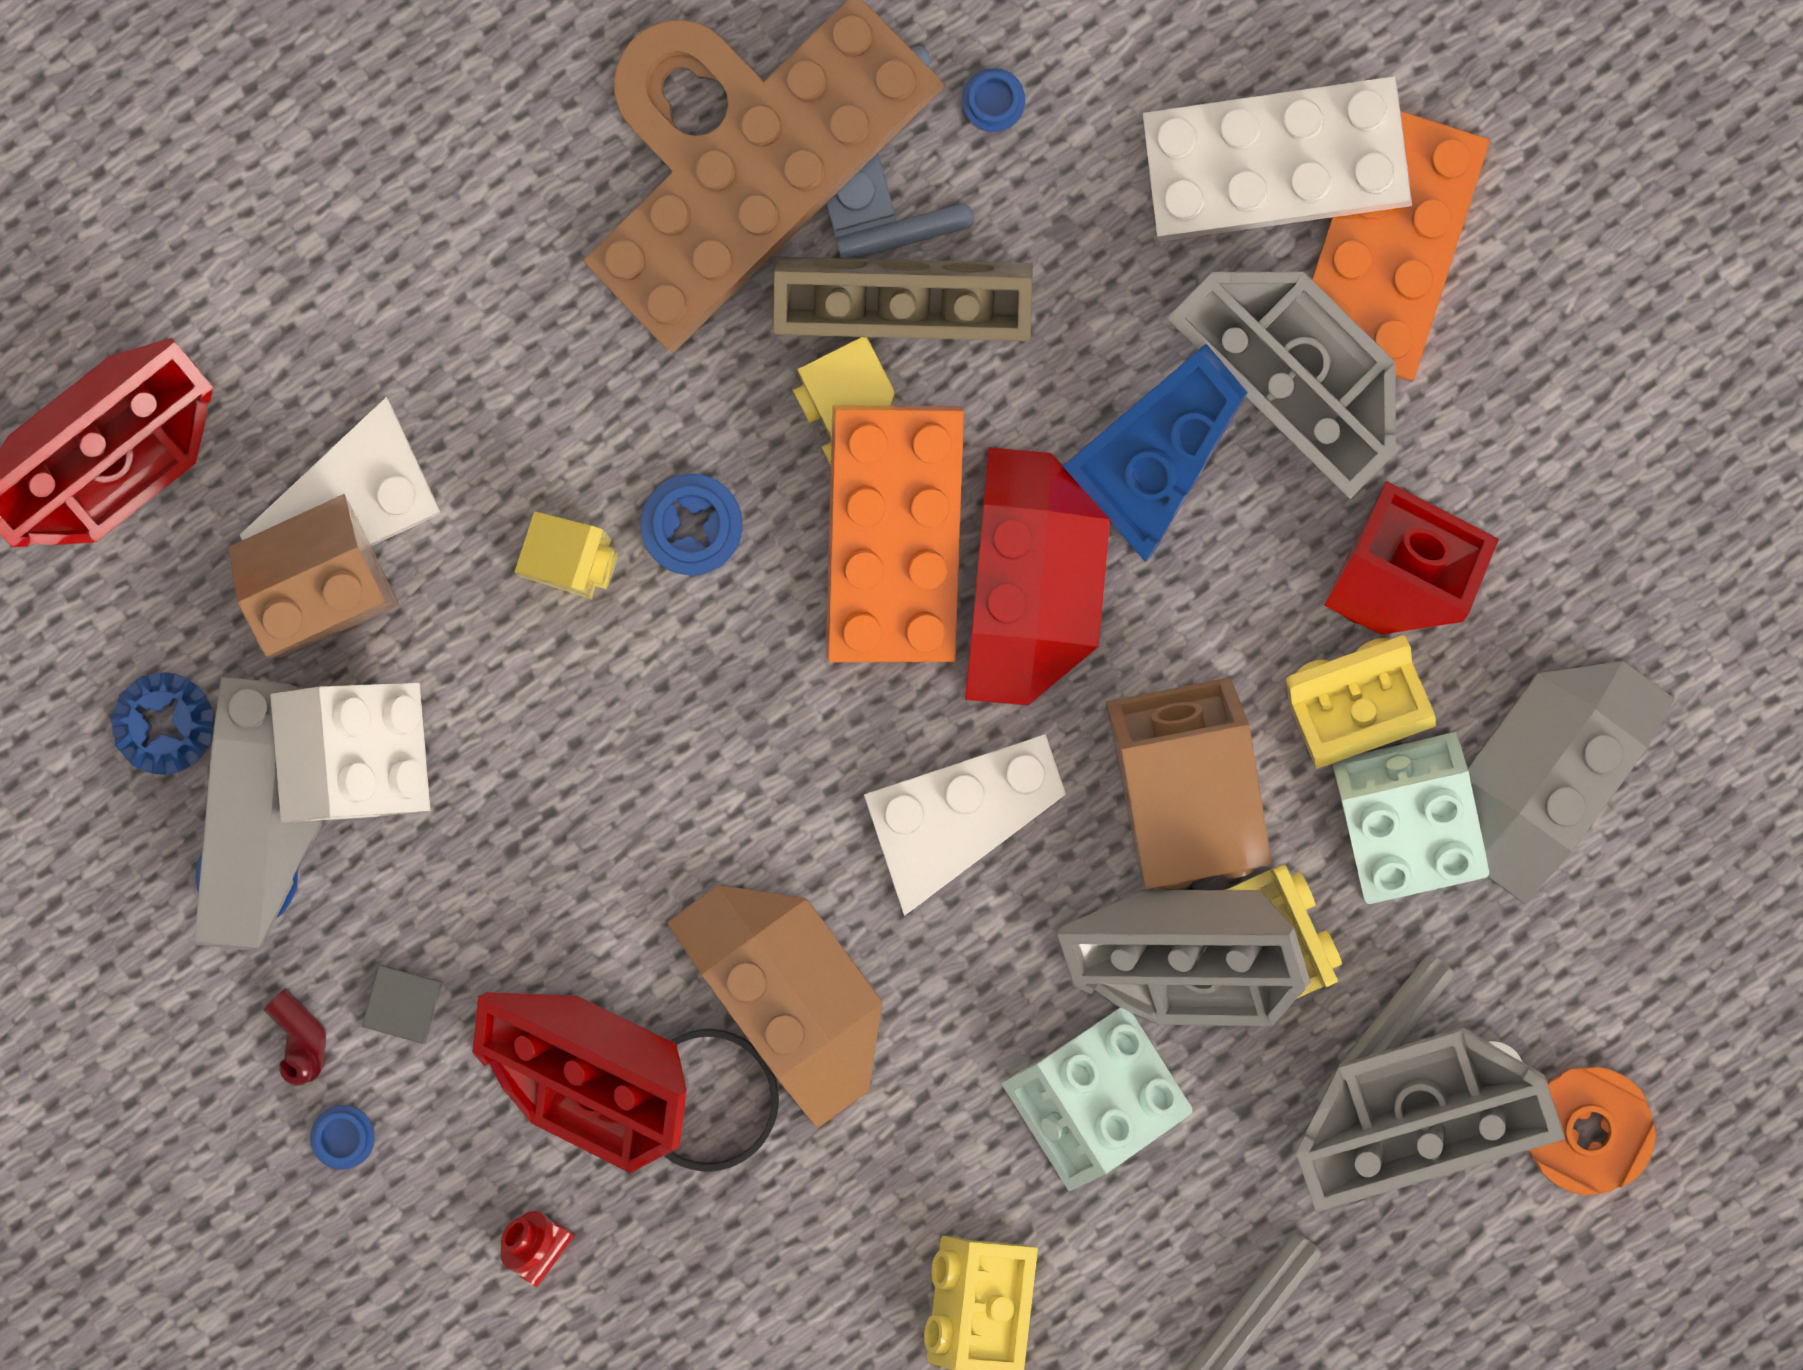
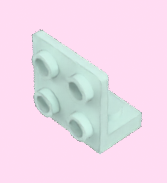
[1332,732,1489,904]
[1001,1007,1193,1191]

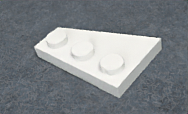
[240,397,442,546]
[864,734,1066,916]

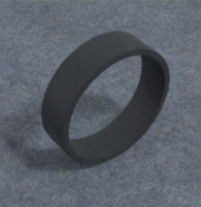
[664,1029,779,1172]

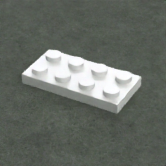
[1143,76,1412,242]

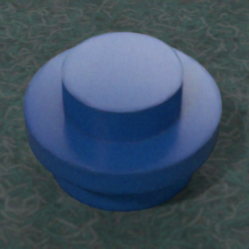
[962,68,1025,133]
[310,1105,375,1170]

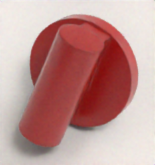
[501,1211,575,1287]

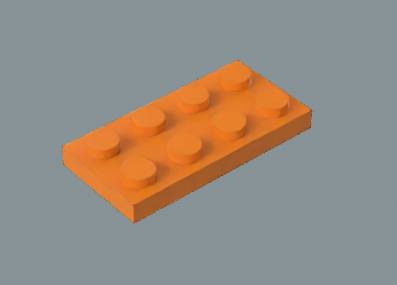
[1312,111,1490,383]
[826,405,964,662]

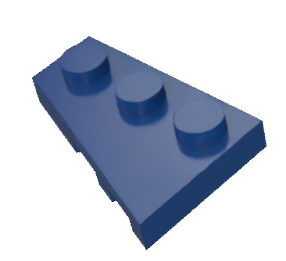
[1063,344,1248,563]

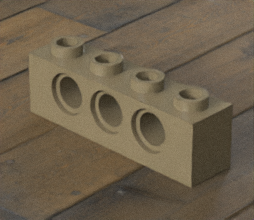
[773,257,1033,341]

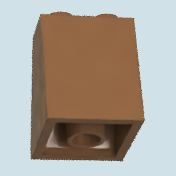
[228,493,399,658]
[1106,677,1272,890]

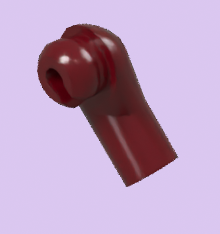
[263,988,327,1086]

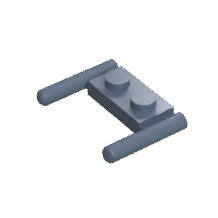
[826,46,974,259]

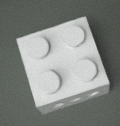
[270,683,430,823]

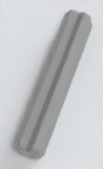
[1315,954,1454,1104]
[1186,1232,1321,1370]

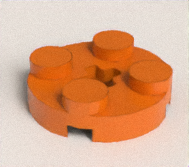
[1528,1066,1656,1195]

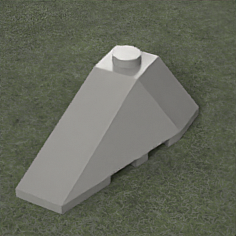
[194,677,322,951]

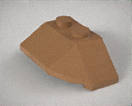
[667,885,882,1129]

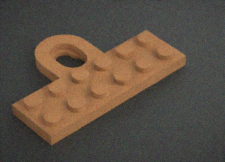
[583,0,946,354]

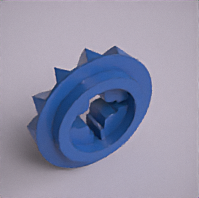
[641,474,743,576]
[110,672,214,775]

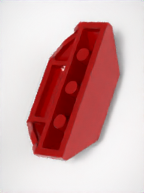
[0,338,213,548]
[965,447,1110,706]
[472,992,687,1173]

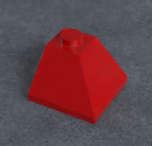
[1324,481,1499,635]

